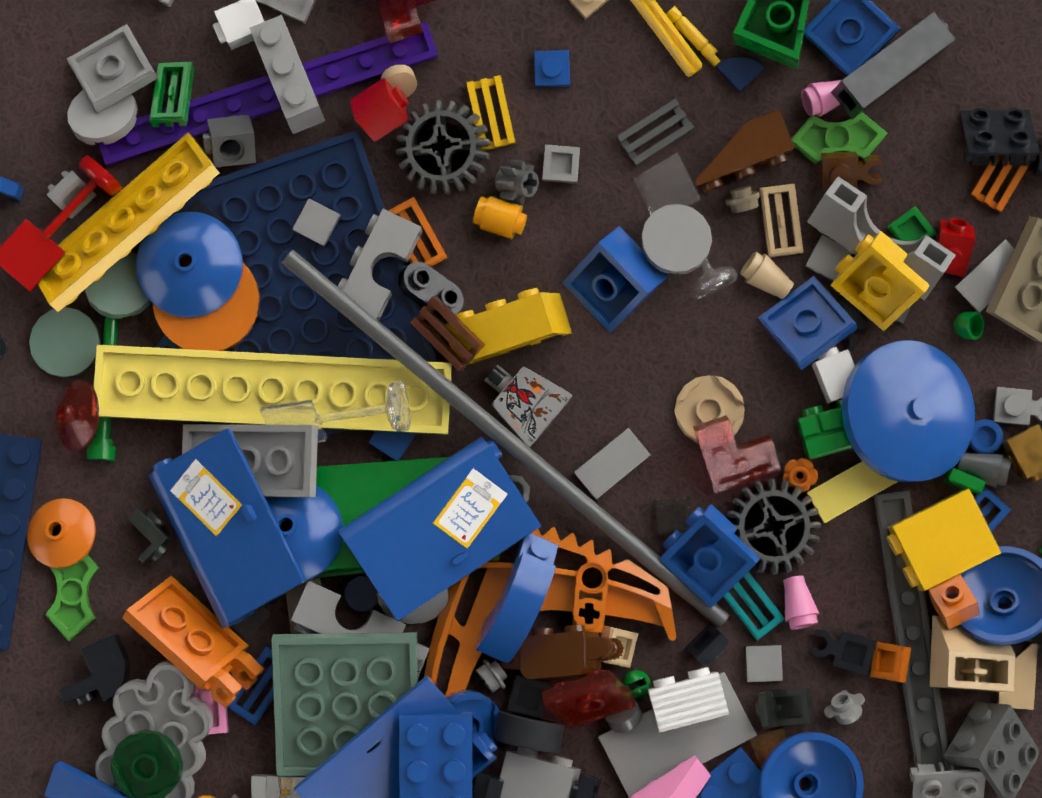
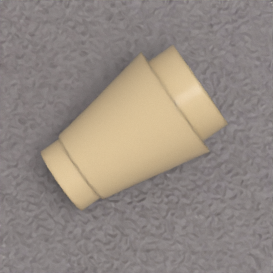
[740,252,794,299]

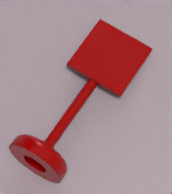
[0,155,122,292]

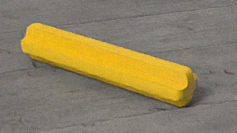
[630,0,702,77]

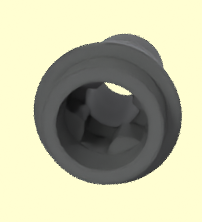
[958,453,1012,488]

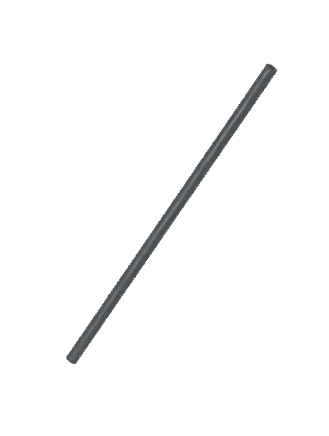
[282,250,729,628]

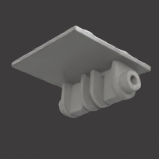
[909,762,986,798]

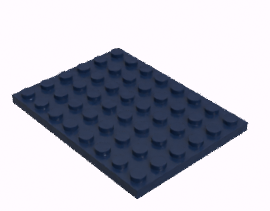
[173,130,437,440]

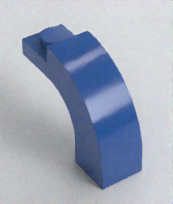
[476,533,559,664]

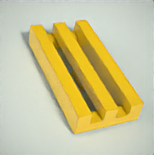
[466,75,515,151]

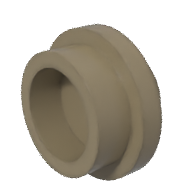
[725,186,760,213]

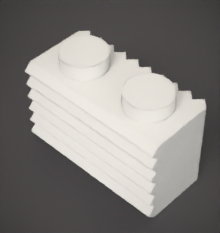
[647,667,729,732]

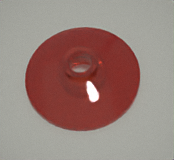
[56,380,99,451]

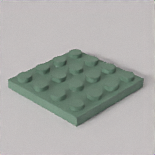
[272,632,418,776]

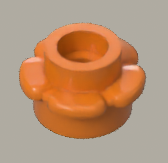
[783,458,818,492]

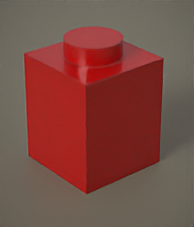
[350,78,409,142]

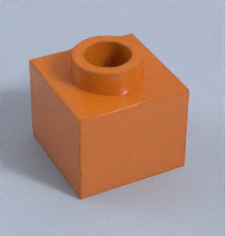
[928,574,980,630]

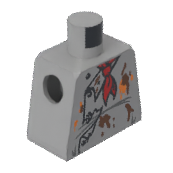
[484,365,572,447]

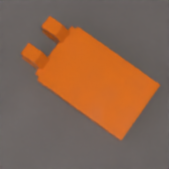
[122,576,264,708]

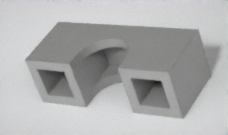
[249,15,325,134]
[338,209,423,321]
[289,581,406,634]

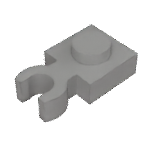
[993,387,1042,426]

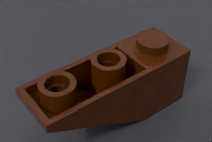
[692,110,795,193]

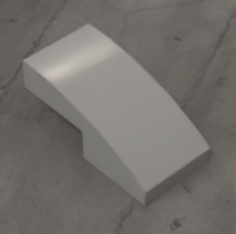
[954,239,1014,313]

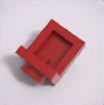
[936,218,976,277]

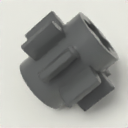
[495,159,539,205]

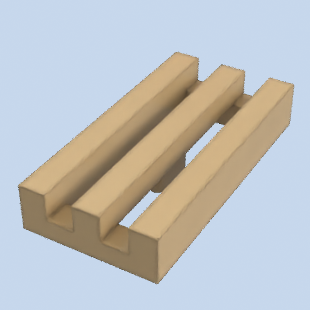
[759,184,804,258]

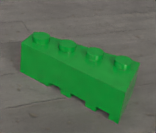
[733,0,810,70]

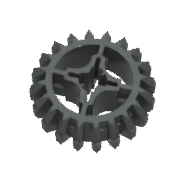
[396,100,491,195]
[726,479,821,575]

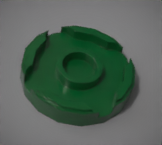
[111,729,183,798]

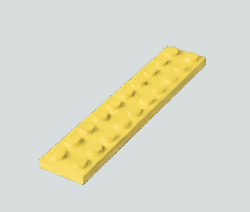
[92,345,452,435]

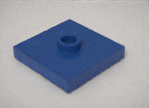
[804,0,901,76]
[758,276,858,370]

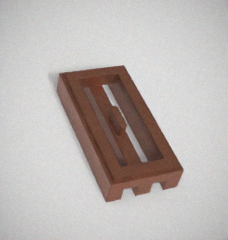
[410,296,485,371]

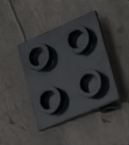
[960,108,1040,166]

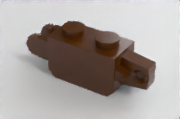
[501,625,624,681]

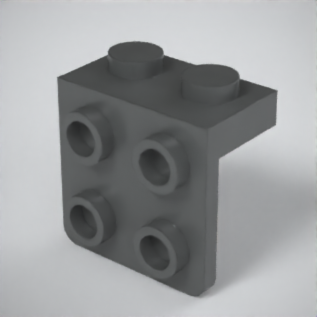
[944,702,1039,798]

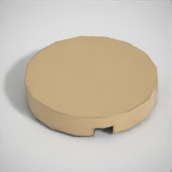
[674,375,745,445]

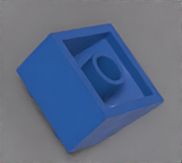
[562,226,668,333]

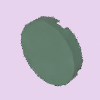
[85,252,151,319]
[29,307,101,378]

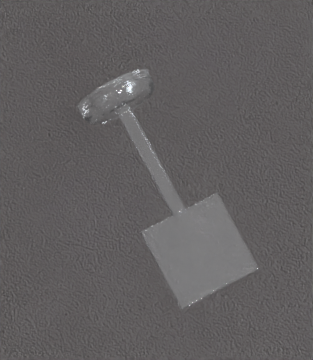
[633,153,739,299]
[260,381,411,442]

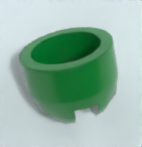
[953,311,984,340]
[622,670,651,698]

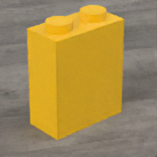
[886,489,1001,591]

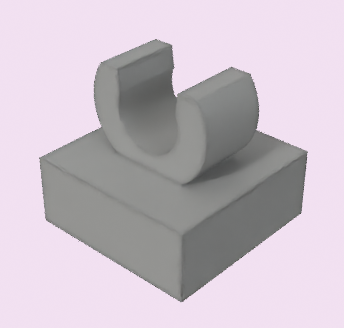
[47,171,96,219]

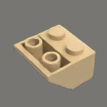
[930,616,1015,692]

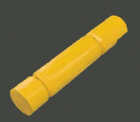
[666,6,721,68]

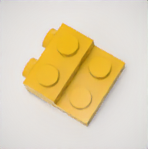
[831,231,930,331]

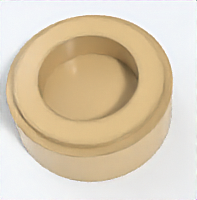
[380,65,417,98]

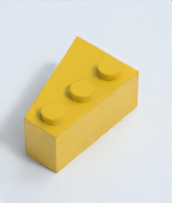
[445,288,572,365]

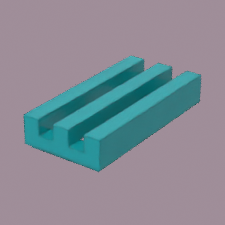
[723,571,785,640]

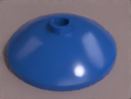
[136,212,243,318]
[265,485,343,582]
[953,546,1042,645]
[759,732,864,798]

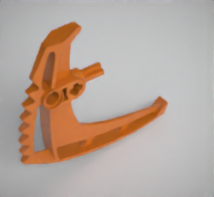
[424,527,676,698]

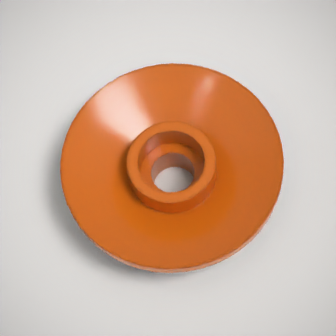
[27,498,96,568]

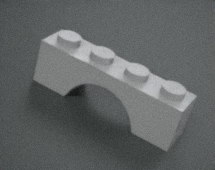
[807,177,956,300]

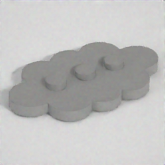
[95,660,213,798]

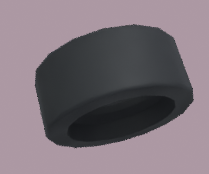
[493,711,564,753]

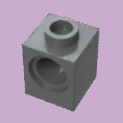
[202,115,256,167]

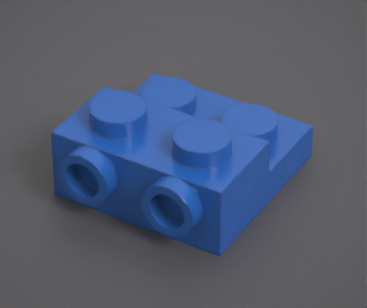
[659,504,760,608]

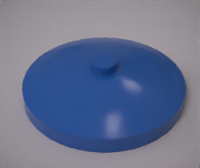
[842,340,975,483]

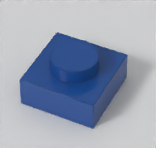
[534,50,570,88]

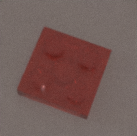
[542,670,636,728]

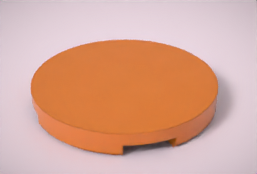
[153,255,260,351]

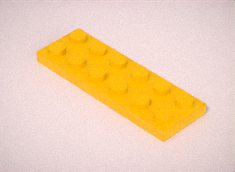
[38,132,219,312]

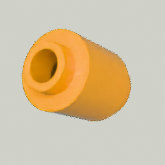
[473,196,527,239]

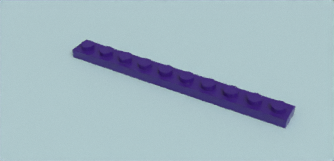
[98,22,439,167]

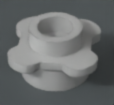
[824,690,865,725]

